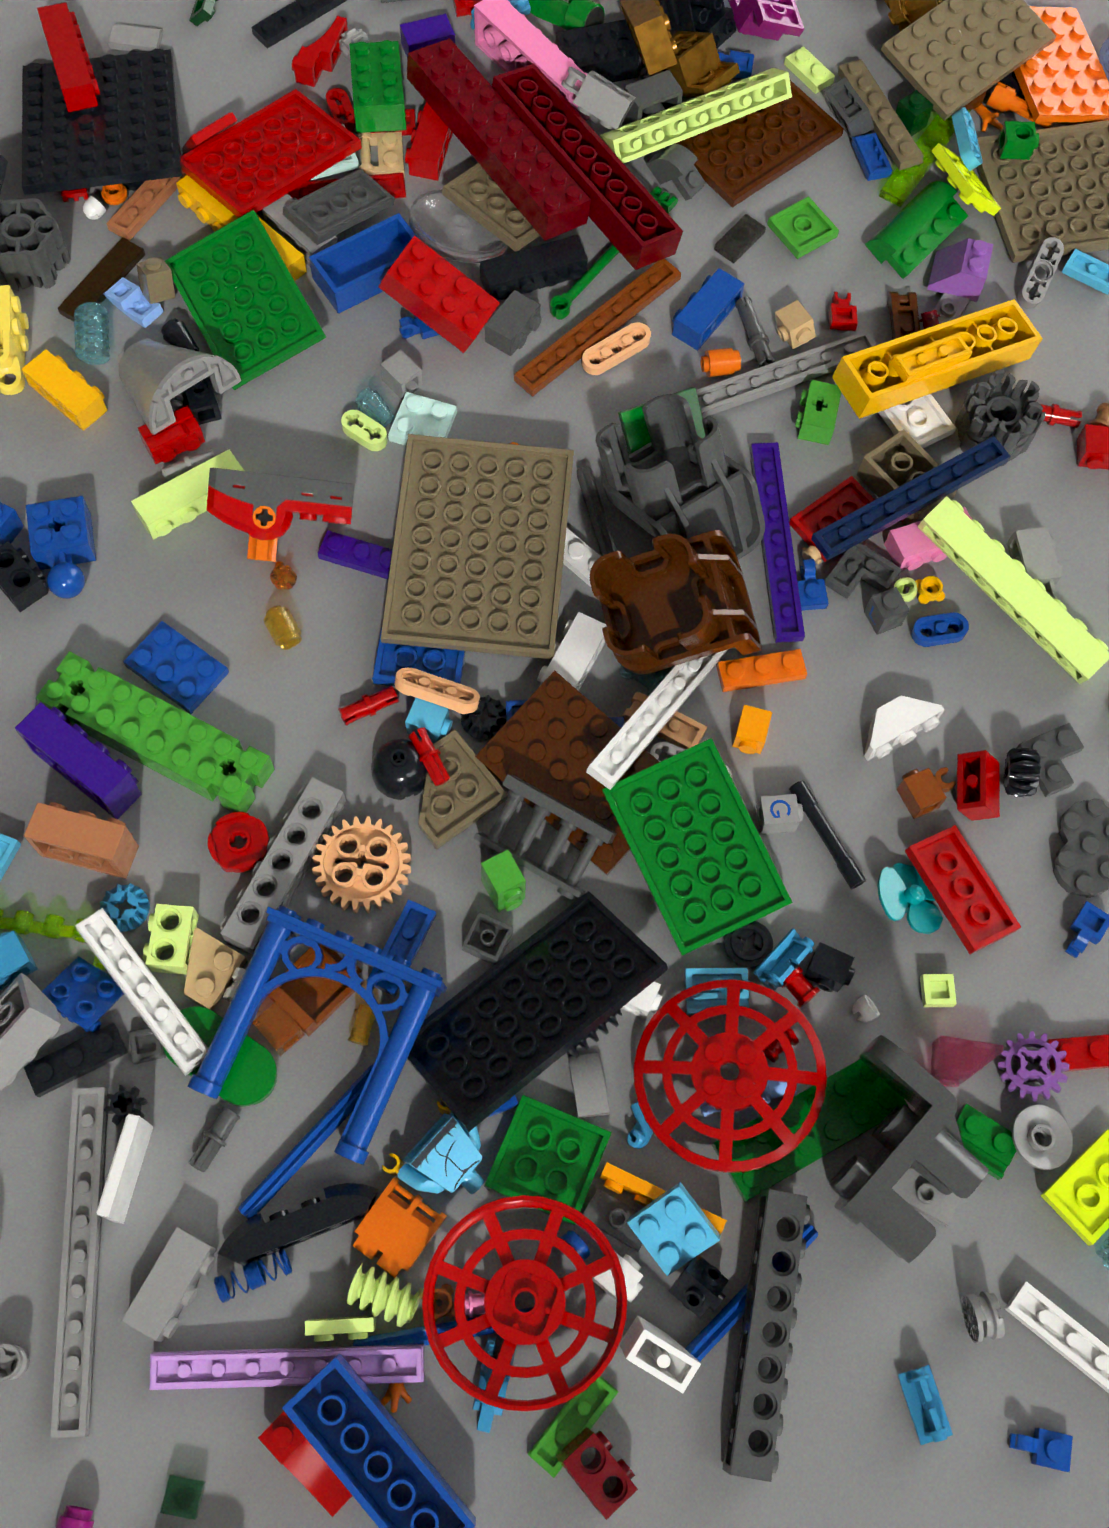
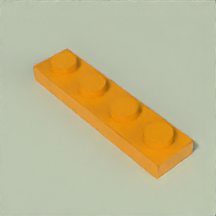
[600,1162,727,1234]

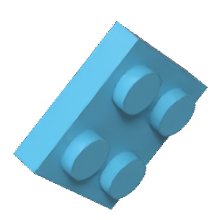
[627,1182,721,1276]

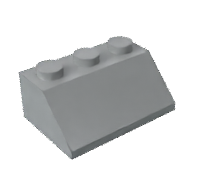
[0,973,61,1091]

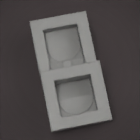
[568,1053,610,1119]

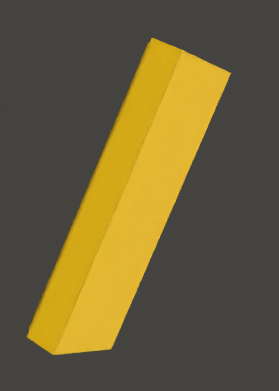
[890,333,972,383]

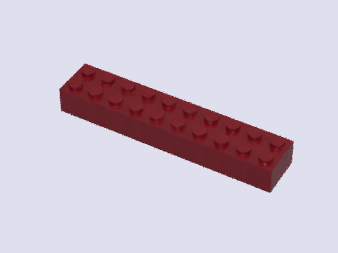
[407,38,591,241]
[492,64,683,270]

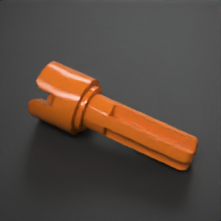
[986,81,1053,128]

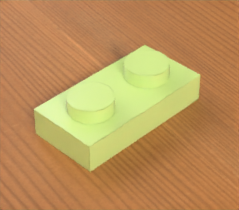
[784,46,835,94]
[305,1315,376,1342]

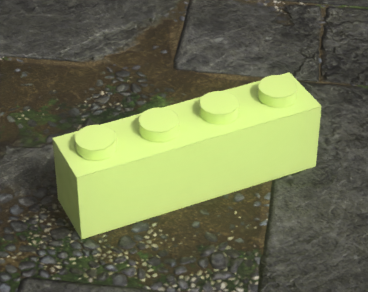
[131,449,244,540]

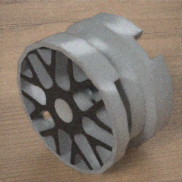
[961,1290,1005,1343]

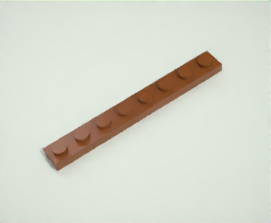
[514,259,681,397]

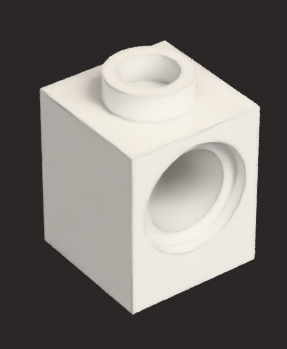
[622,982,663,1019]

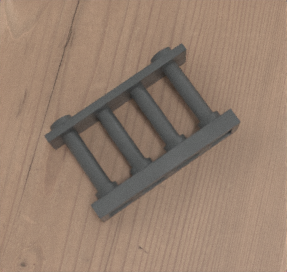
[474,774,617,899]

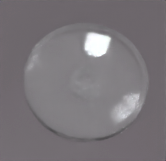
[409,189,508,263]

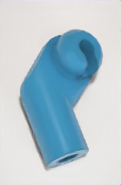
[627,1102,653,1149]

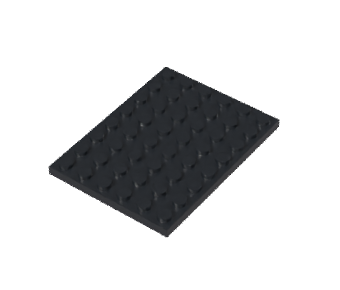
[22,49,183,195]

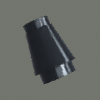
[161,318,200,351]

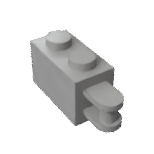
[561,67,636,130]
[1007,526,1062,599]

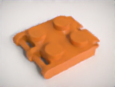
[352,1177,447,1278]

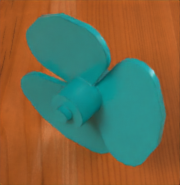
[877,863,943,934]

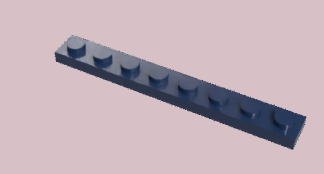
[811,436,1011,561]

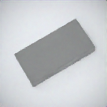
[108,24,162,53]

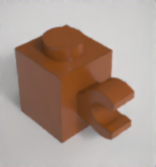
[897,767,956,819]

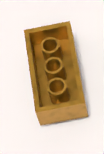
[619,0,679,76]

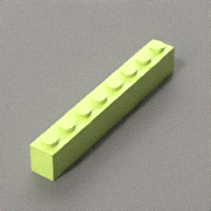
[917,496,1109,684]

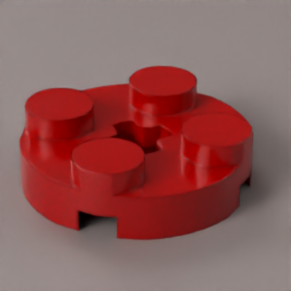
[207,812,270,873]

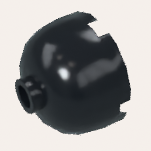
[371,739,428,800]

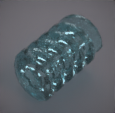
[74,302,110,365]

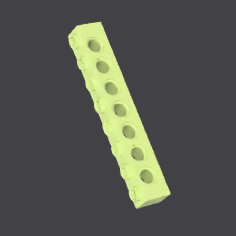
[600,68,792,164]

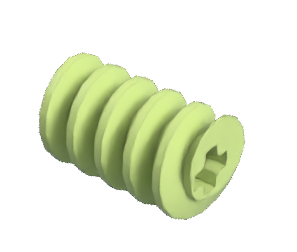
[347,1262,423,1327]

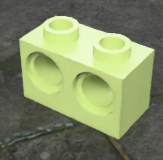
[143,904,199,975]

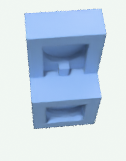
[104,277,164,328]

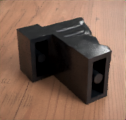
[658,0,736,48]

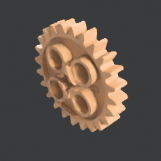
[312,816,411,914]

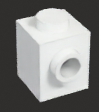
[592,1252,643,1303]

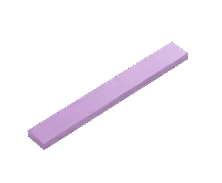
[149,1344,425,1390]

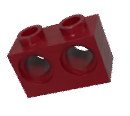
[556,1427,638,1520]

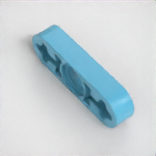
[952,107,983,171]

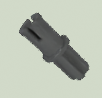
[189,1107,240,1172]

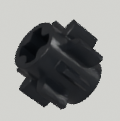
[104,1085,148,1125]

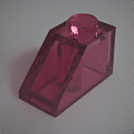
[930,1035,1003,1087]

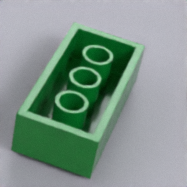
[349,40,406,133]

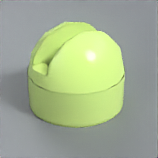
[894,577,917,602]

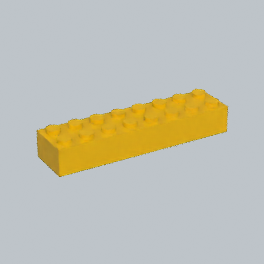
[832,299,1043,419]

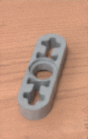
[1017,237,1064,309]

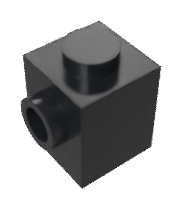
[185,378,222,425]
[804,942,856,992]

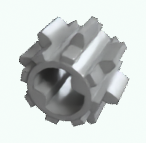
[339,27,370,61]

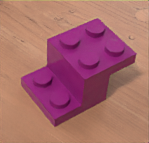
[728,0,804,41]

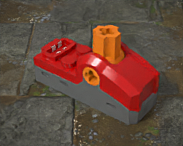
[206,468,355,562]

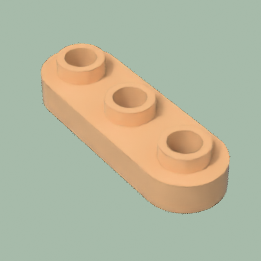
[582,322,651,375]
[394,667,480,714]

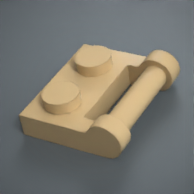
[357,131,405,178]

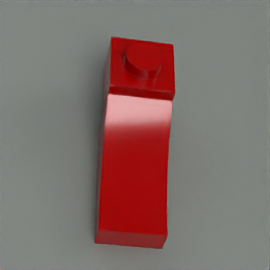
[292,16,348,87]
[258,1411,353,1517]

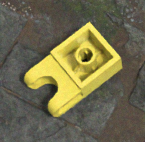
[0,285,29,395]

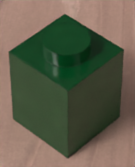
[896,90,933,136]

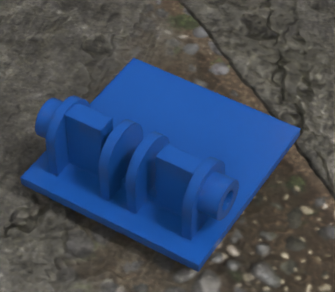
[42,956,124,1032]

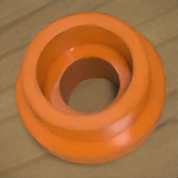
[101,184,128,205]

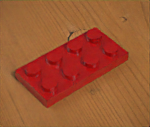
[905,825,1021,955]

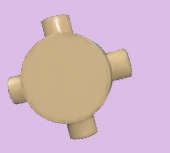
[802,546,822,564]

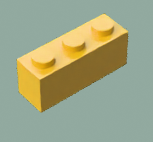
[22,349,107,431]

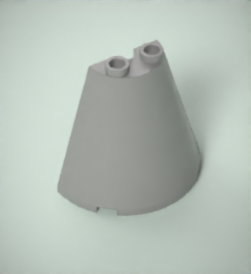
[117,338,241,435]

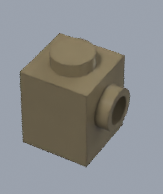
[136,257,175,304]

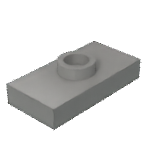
[923,293,970,329]
[892,1168,961,1227]

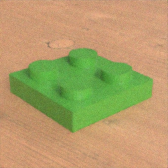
[767,196,839,259]

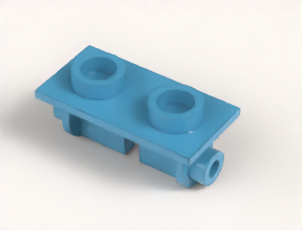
[754,928,815,991]
[897,1365,953,1445]

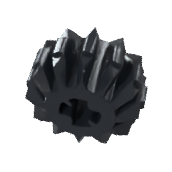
[1003,747,1041,798]

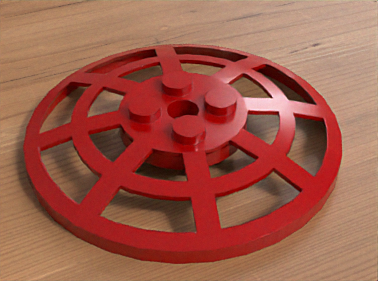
[634,979,827,1173]
[422,1195,627,1412]

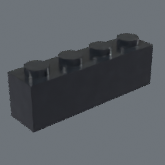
[480,235,588,300]

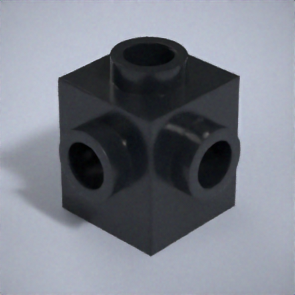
[668,1255,729,1318]

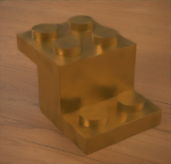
[884,0,944,32]
[666,31,740,98]

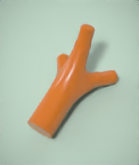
[974,103,1003,132]
[380,1383,412,1413]

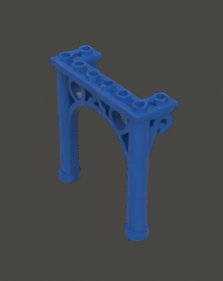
[187,905,447,1165]

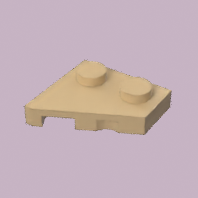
[184,927,247,1011]

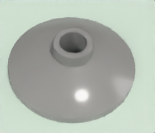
[1012,1105,1073,1170]

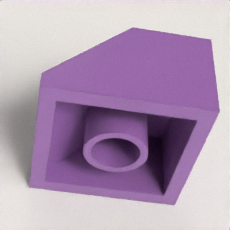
[927,238,994,302]

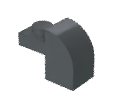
[646,144,706,201]

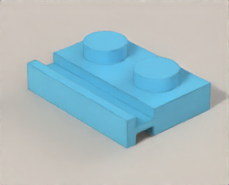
[684,968,749,1015]

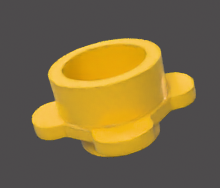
[915,576,945,604]

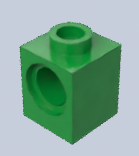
[998,121,1039,160]

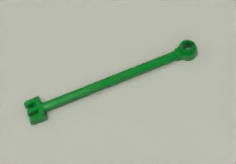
[550,186,678,320]

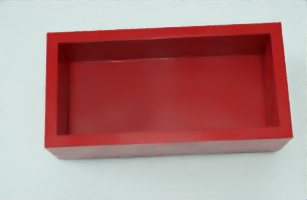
[378,235,500,353]

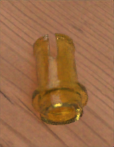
[348,1004,376,1046]

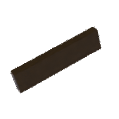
[58,238,145,326]

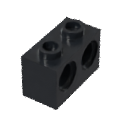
[0,541,48,612]

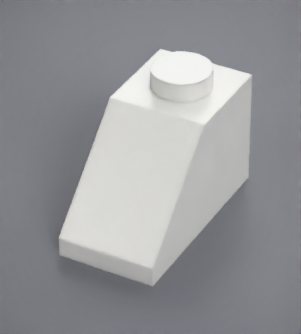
[620,1315,701,1393]

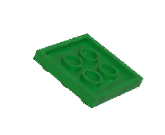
[484,1095,612,1226]

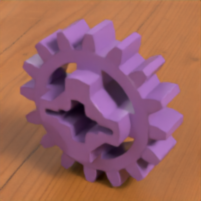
[998,1031,1069,1102]

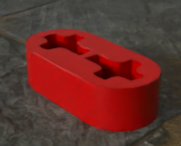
[326,88,356,131]

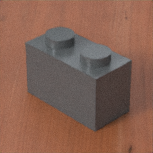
[485,290,542,356]

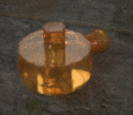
[270,561,297,590]

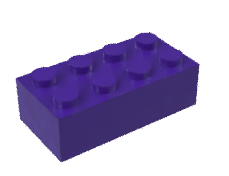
[15,702,142,819]

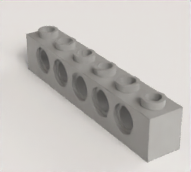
[220,777,346,955]

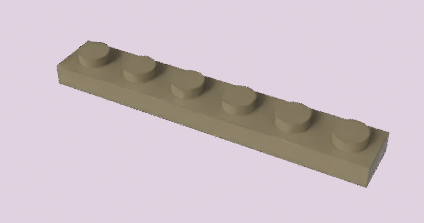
[838,59,924,171]

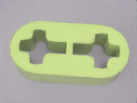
[341,410,388,451]

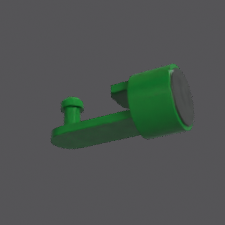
[528,0,605,30]

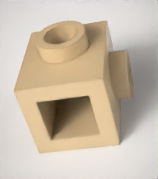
[775,300,816,349]

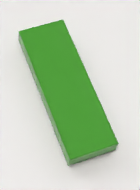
[528,1369,619,1478]

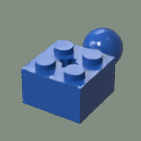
[26,496,97,599]

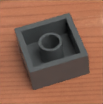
[462,912,513,965]

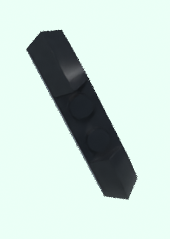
[217,1183,379,1265]

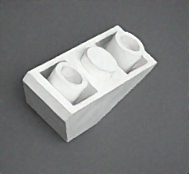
[864,695,945,761]

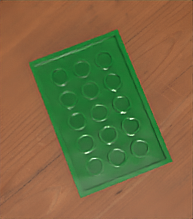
[165,209,326,390]
[602,738,793,956]

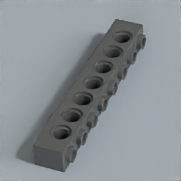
[722,1189,810,1482]

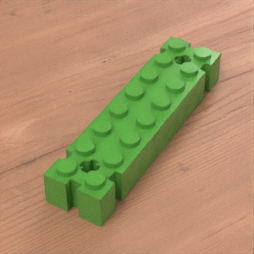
[35,651,275,813]

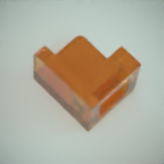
[252,1002,305,1057]

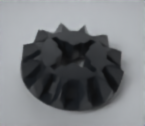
[461,695,507,740]
[724,921,773,969]

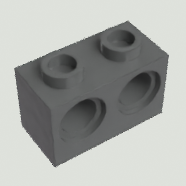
[824,77,875,140]

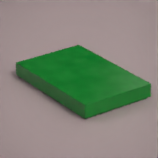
[618,387,706,455]

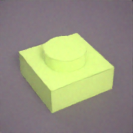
[920,974,957,1007]

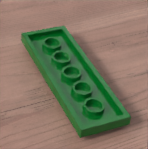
[712,1059,909,1202]

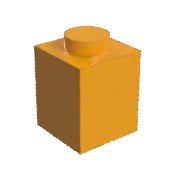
[732,705,772,754]

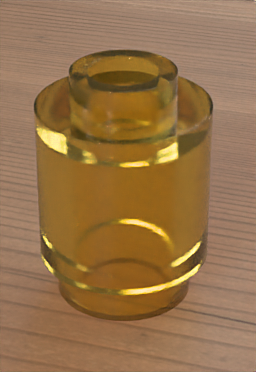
[263,606,302,650]

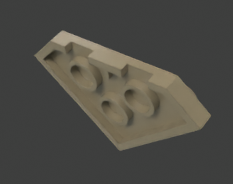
[418,730,508,850]

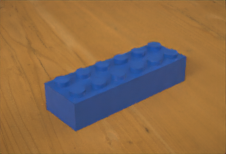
[282,1353,476,1528]

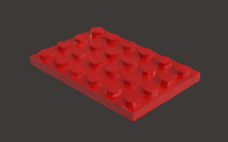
[181,89,362,218]

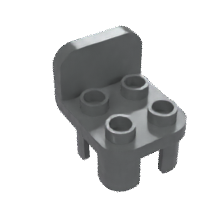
[596,394,765,560]
[829,1035,989,1263]

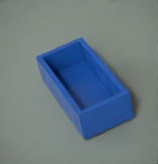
[309,213,418,314]

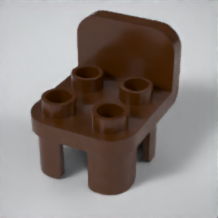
[589,530,762,674]

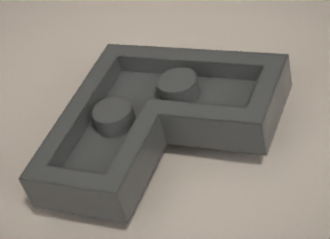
[825,543,902,599]
[1017,723,1084,797]

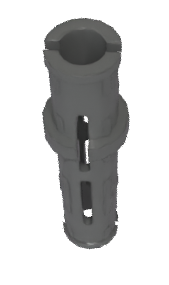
[735,297,775,368]

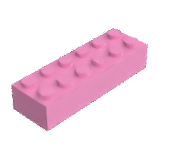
[474,0,590,121]

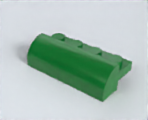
[865,181,968,279]

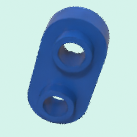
[911,612,969,647]

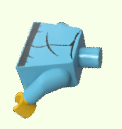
[382,1101,484,1194]

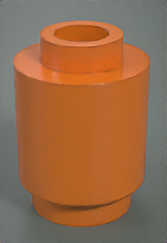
[700,348,741,377]

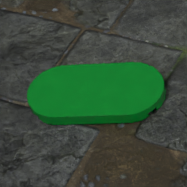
[163,1006,277,1107]

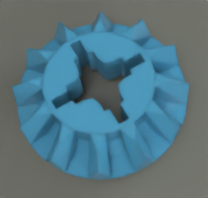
[100,883,150,932]

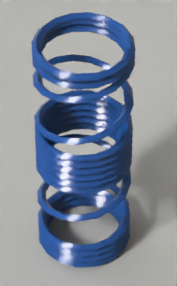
[214,1248,292,1303]

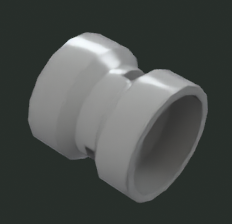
[0,1343,30,1381]

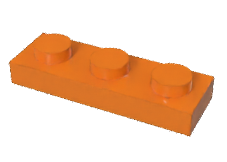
[716,649,807,692]

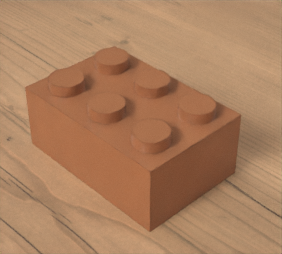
[24,802,139,879]

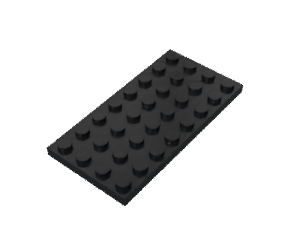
[407,891,668,1132]

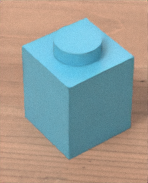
[405,698,453,743]

